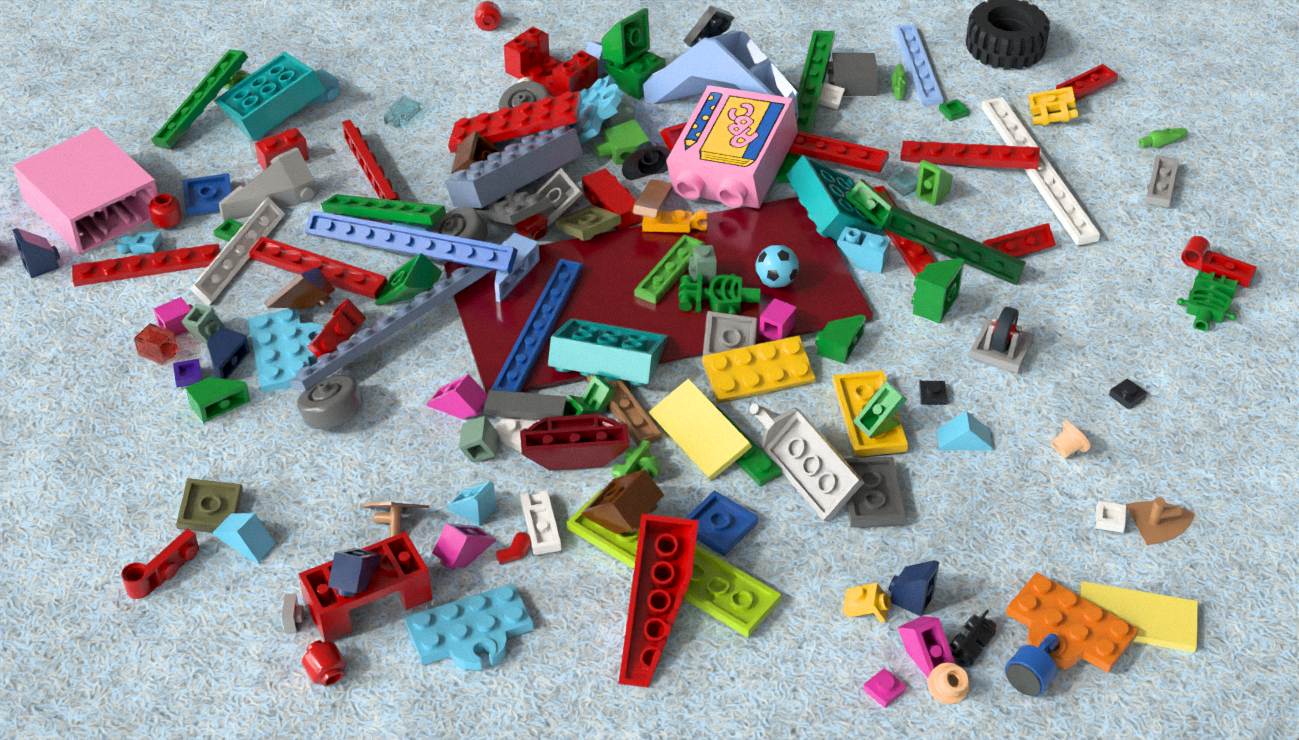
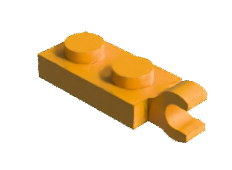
[642,210,708,233]

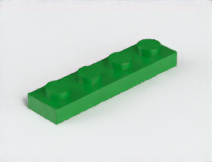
[716,406,782,487]

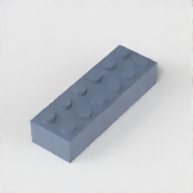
[445,126,583,208]

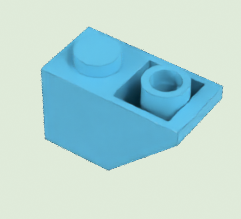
[837,226,891,274]

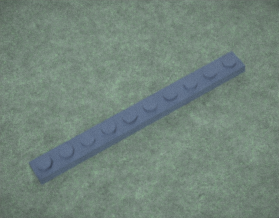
[289,266,492,390]

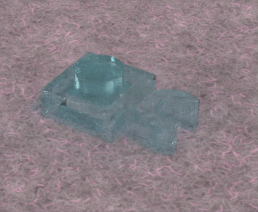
[384,96,421,128]

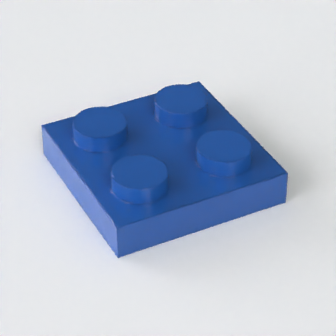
[182,173,232,216]
[684,490,758,556]

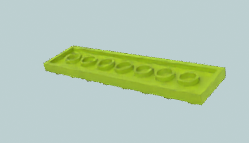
[567,489,782,638]

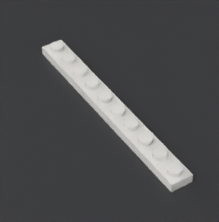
[981,97,1100,246]

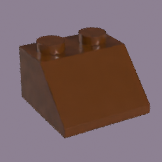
[451,131,502,174]
[581,469,664,534]

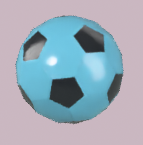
[755,244,799,288]

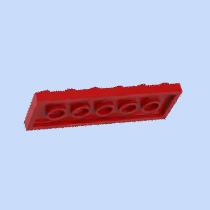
[448,91,583,153]

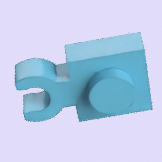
[116,231,163,254]

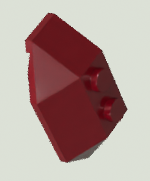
[520,414,630,471]

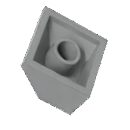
[535,168,586,226]

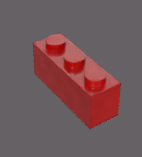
[582,168,642,231]

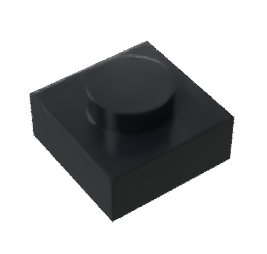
[1109,378,1147,410]
[918,380,947,405]

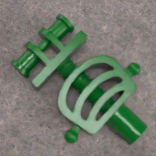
[1177,269,1238,331]
[678,273,760,315]

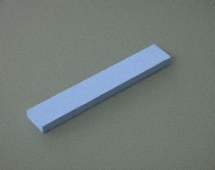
[894,24,944,105]

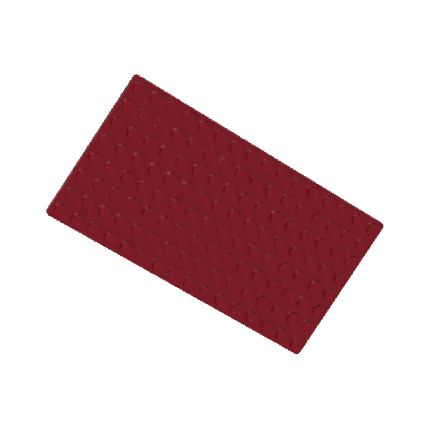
[444,196,873,395]

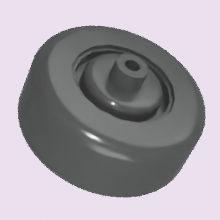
[498,81,550,110]
[431,207,488,262]
[297,375,363,429]

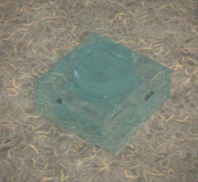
[888,169,918,196]

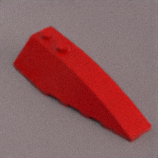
[618,514,699,688]

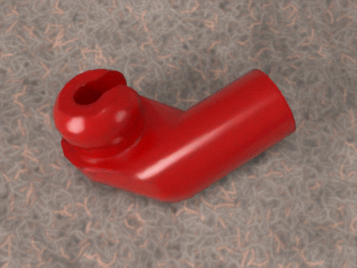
[496,532,531,565]

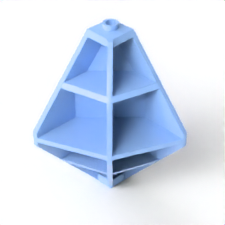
[643,30,799,121]

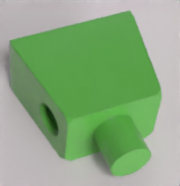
[595,119,650,165]

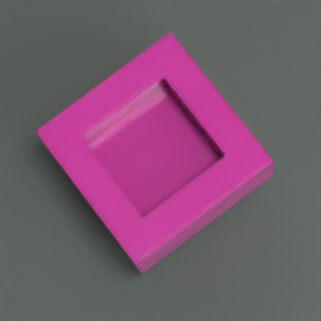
[863,668,906,708]

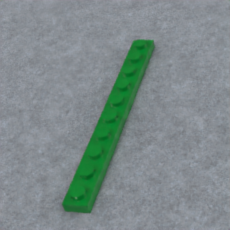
[776,30,835,183]

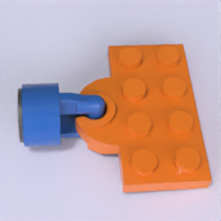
[1005,572,1139,696]

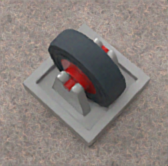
[969,307,1035,373]

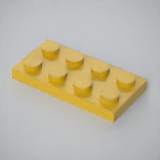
[702,336,815,404]
[832,370,908,457]

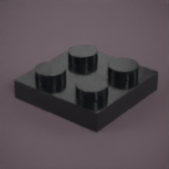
[683,5,735,47]

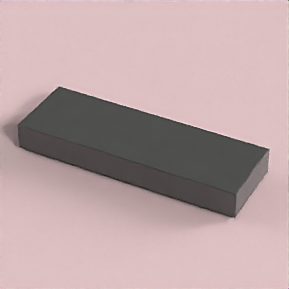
[484,390,567,420]

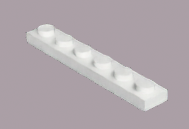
[190,197,285,305]

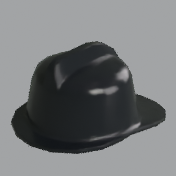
[621,141,671,180]

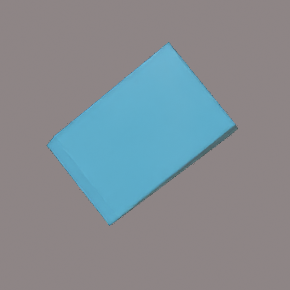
[937,411,993,451]
[446,480,496,526]
[213,513,276,563]

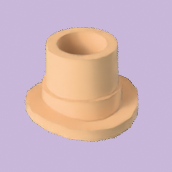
[1051,420,1091,459]
[928,662,969,704]

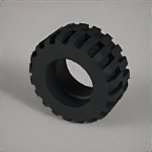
[965,0,1050,70]

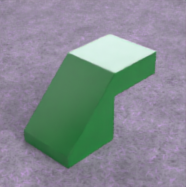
[564,375,616,416]

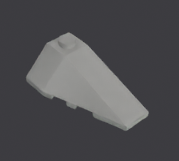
[219,147,317,221]

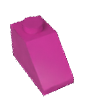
[426,374,487,419]
[432,523,496,570]
[897,616,955,678]

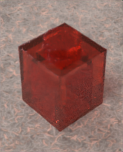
[134,323,178,365]

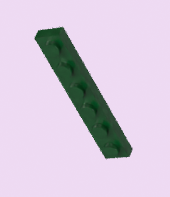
[884,205,1026,285]

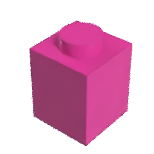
[153,297,193,339]
[759,298,797,341]

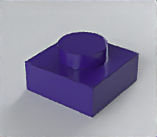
[173,359,202,388]

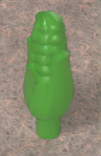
[891,64,908,100]
[1138,127,1188,148]

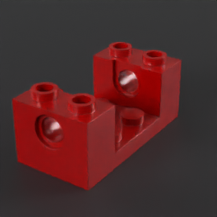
[504,26,598,97]
[298,531,433,642]

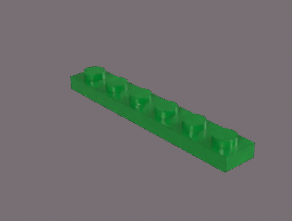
[151,49,248,149]
[321,194,446,226]

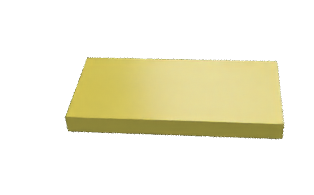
[649,379,752,480]
[1079,581,1198,652]

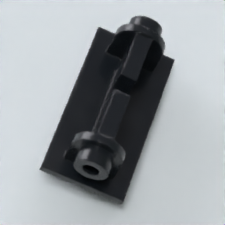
[949,609,997,667]

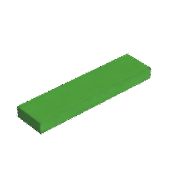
[635,235,705,305]

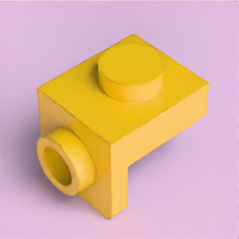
[843,582,891,622]

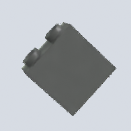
[827,53,879,97]

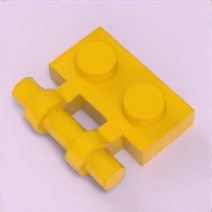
[1028,87,1078,126]

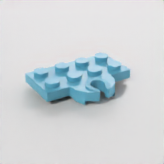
[567,75,624,145]
[248,308,324,393]
[404,583,533,671]

